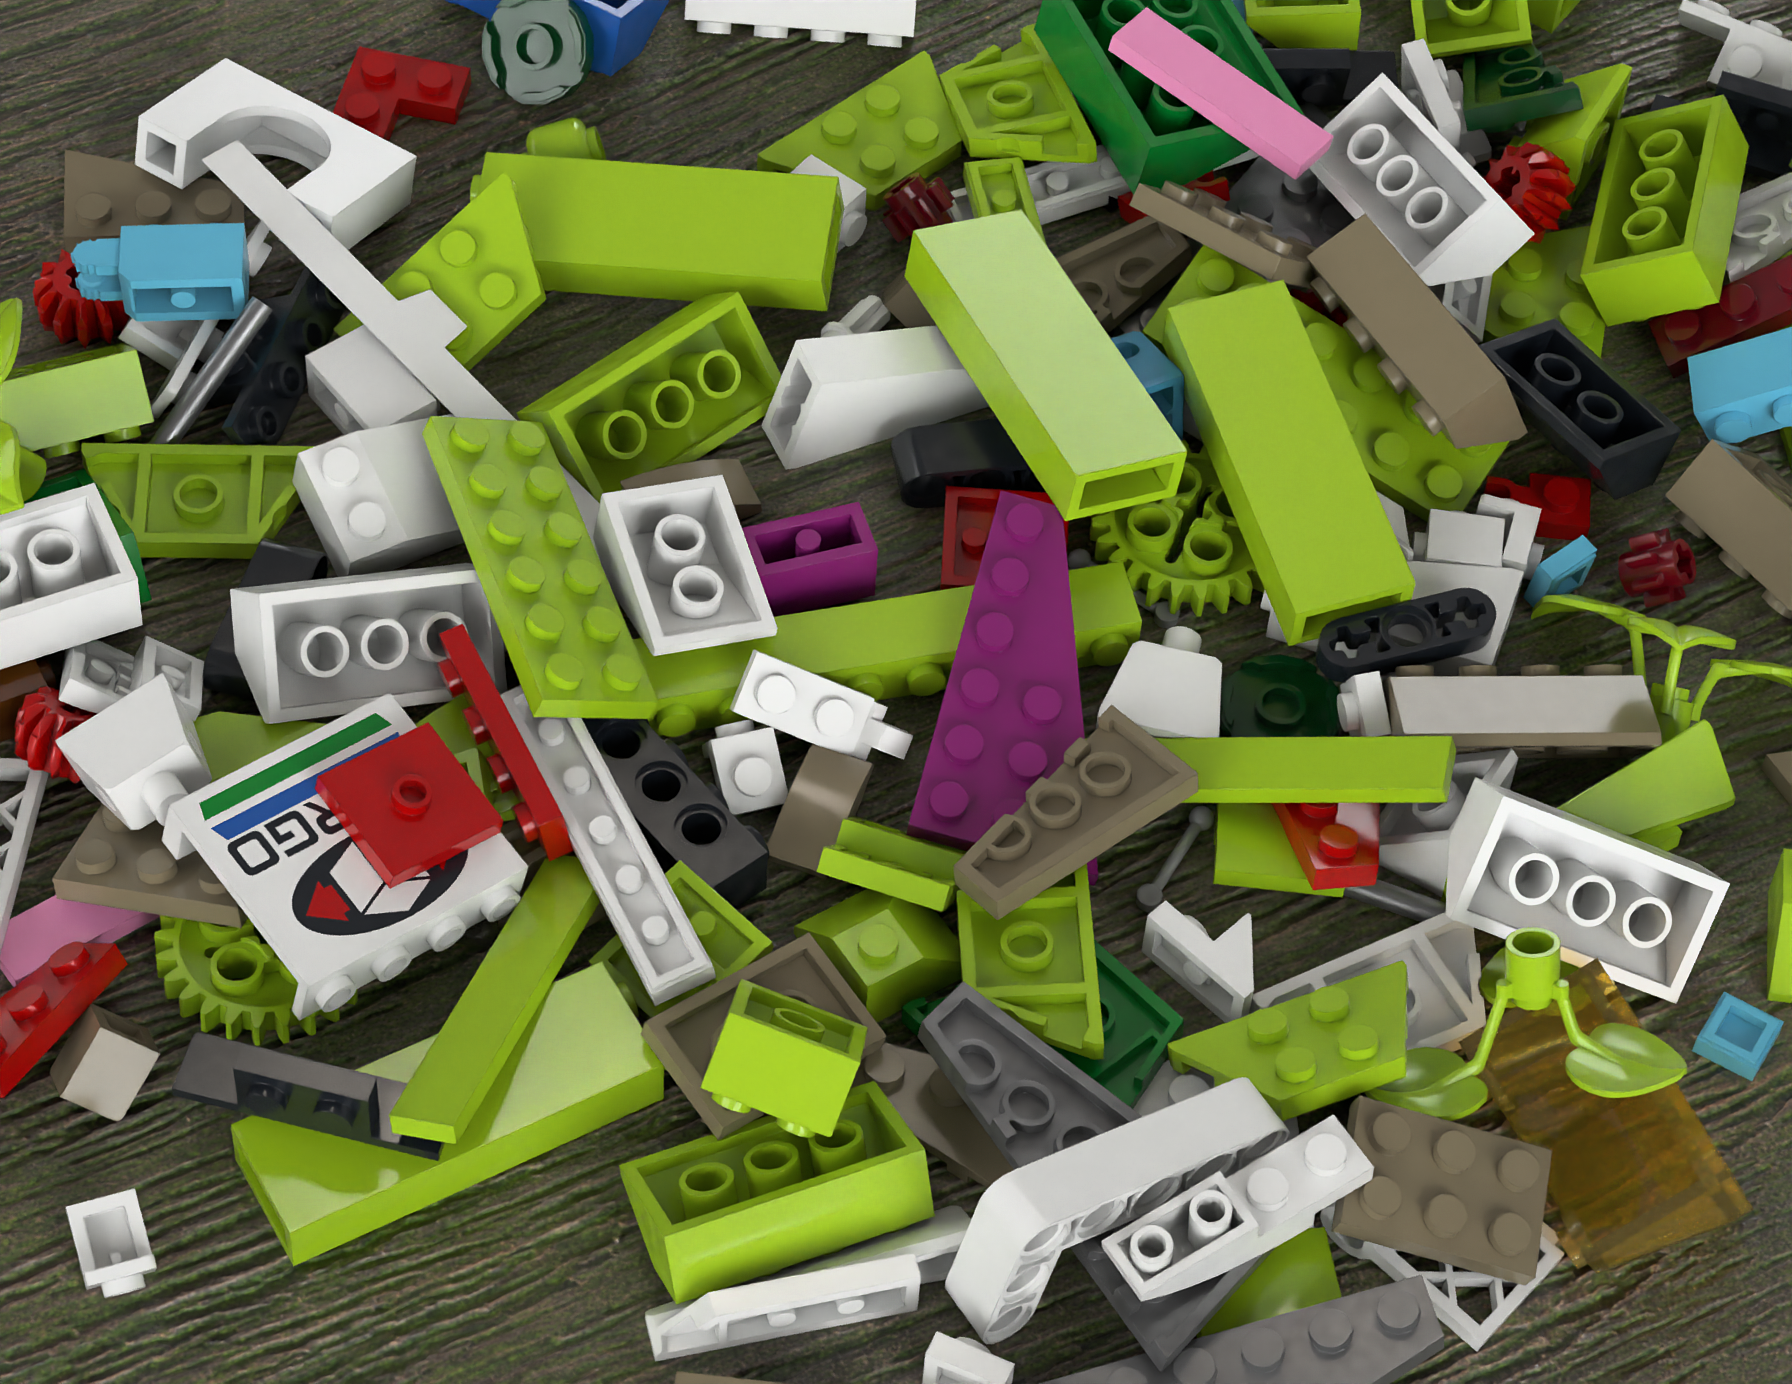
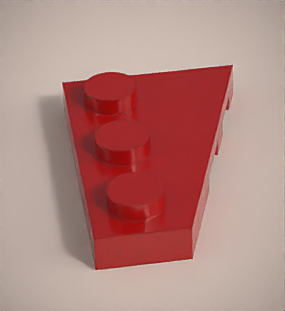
[1271,803,1380,890]
[0,941,128,1098]

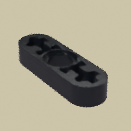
[1316,588,1496,683]

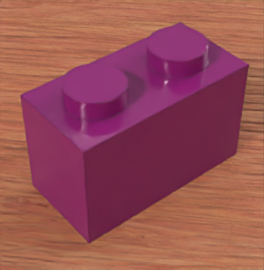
[742,502,878,617]

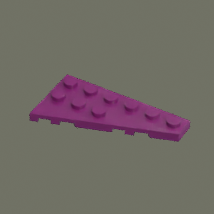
[906,491,1098,886]

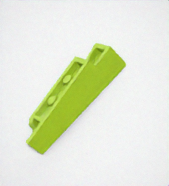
[1441,719,1736,903]

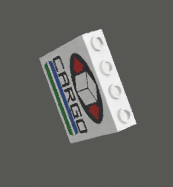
[162,692,528,1021]

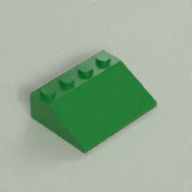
[1034,0,1304,195]

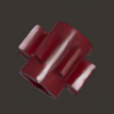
[881,172,955,243]
[1618,528,1696,608]

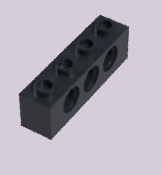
[581,718,769,908]

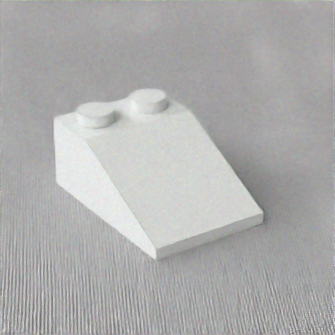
[292,414,464,577]
[593,475,778,656]

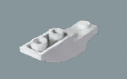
[1102,1114,1374,1302]

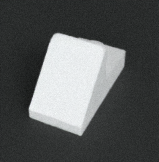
[1142,900,1254,1023]

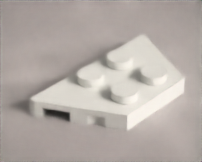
[1249,912,1486,1052]

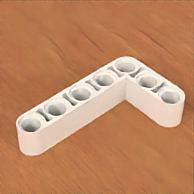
[944,1077,1290,1344]

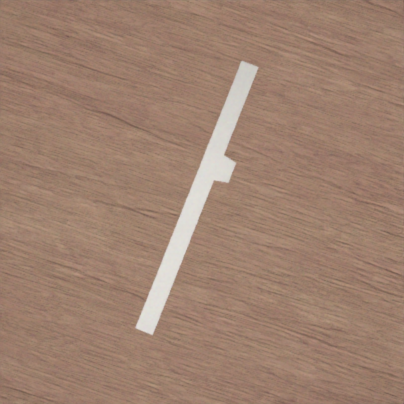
[201,139,602,565]

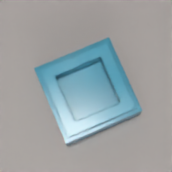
[1523,535,1597,607]
[1692,992,1784,1081]

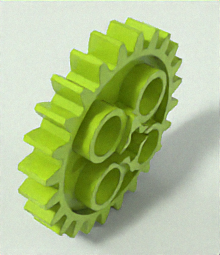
[1090,440,1265,616]
[154,915,368,1046]

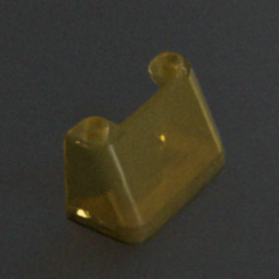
[1459,958,1754,1274]

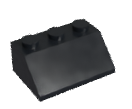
[1478,318,1682,500]

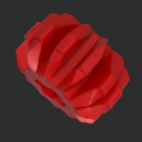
[1482,142,1576,244]
[33,249,130,349]
[14,686,97,783]

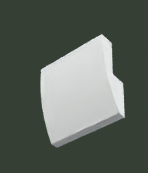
[58,636,204,721]

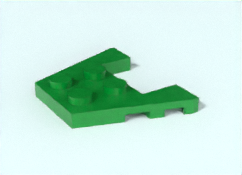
[902,940,1184,1109]

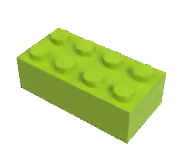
[1580,94,1749,327]

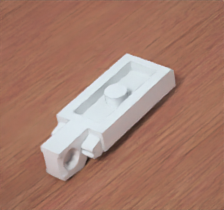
[729,650,913,761]

